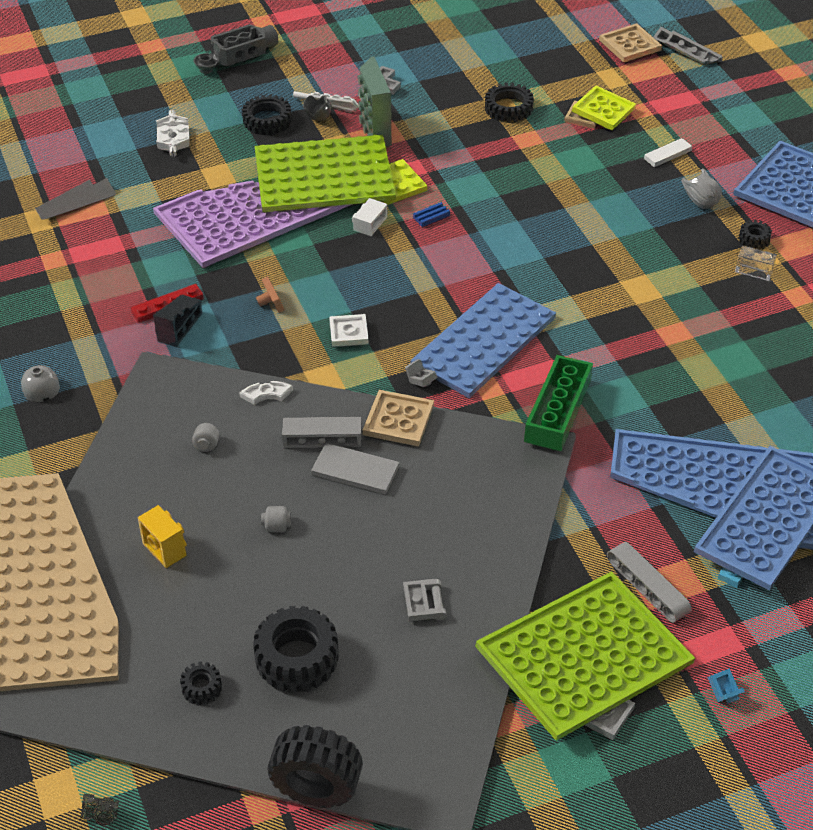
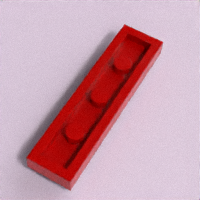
[131,284,204,323]

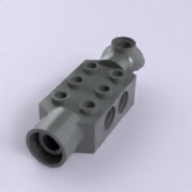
[193,24,278,74]

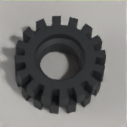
[739,220,772,250]
[180,661,222,705]

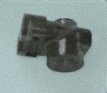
[80,793,119,825]

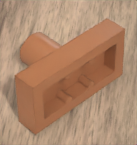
[256,276,285,313]

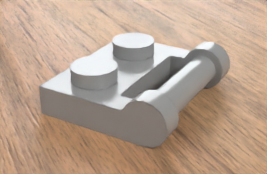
[403,579,447,621]

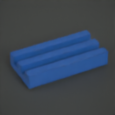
[413,202,450,227]

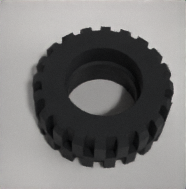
[253,606,339,692]
[267,725,363,808]

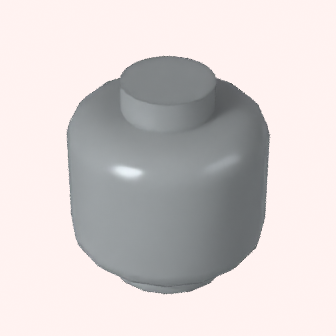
[192,423,220,452]
[261,506,291,533]

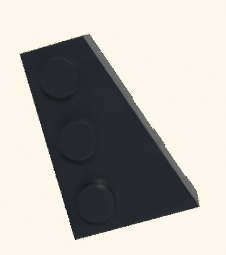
[153,295,203,347]

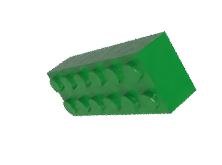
[524,355,593,451]

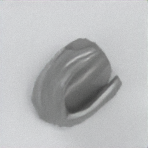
[681,169,722,209]

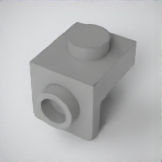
[405,359,437,387]

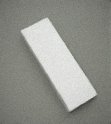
[644,138,692,167]

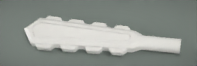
[293,91,359,113]

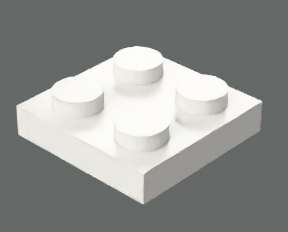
[329,314,368,347]

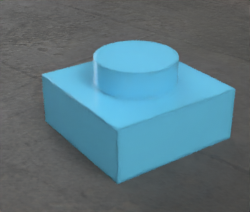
[718,567,743,588]

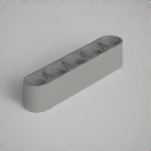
[607,542,692,623]

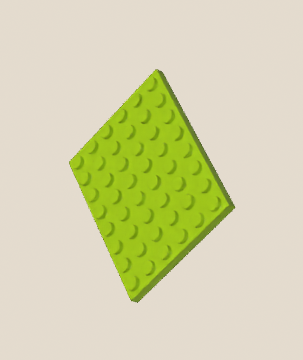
[255,135,396,212]
[475,571,695,741]

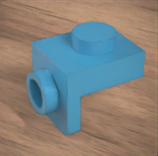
[707,668,745,704]

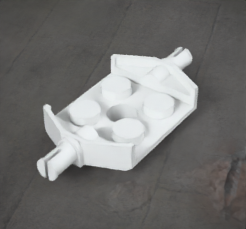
[156,109,189,157]

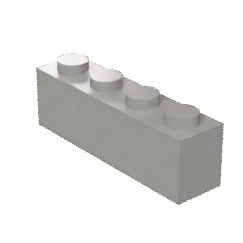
[282,417,361,448]

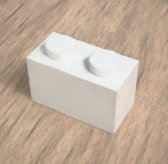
[352,198,387,236]

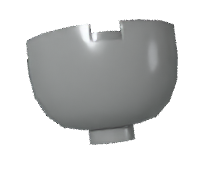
[21,365,60,402]

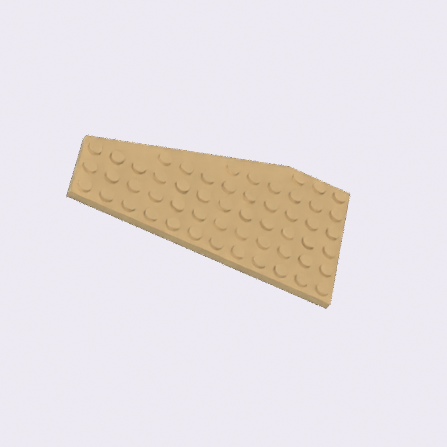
[0,473,119,691]

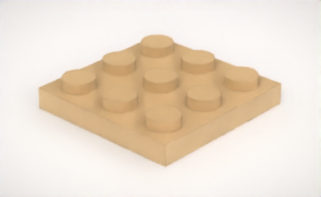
[599,23,662,62]
[363,390,434,446]

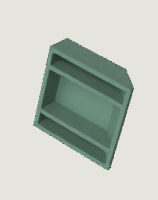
[357,56,392,146]

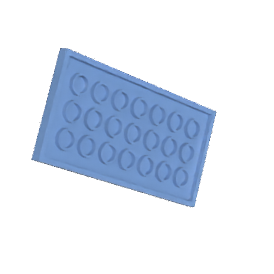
[410,283,556,398]
[694,446,813,590]

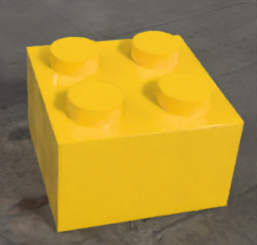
[137,505,187,568]

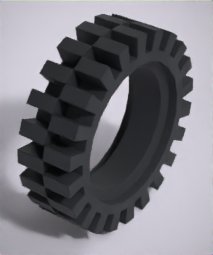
[485,83,534,123]
[242,95,292,135]

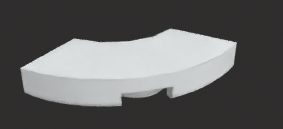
[239,381,293,405]

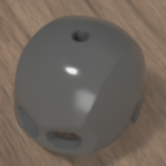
[303,95,331,121]

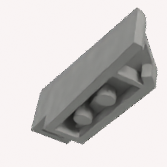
[653,27,723,65]
[35,178,116,220]

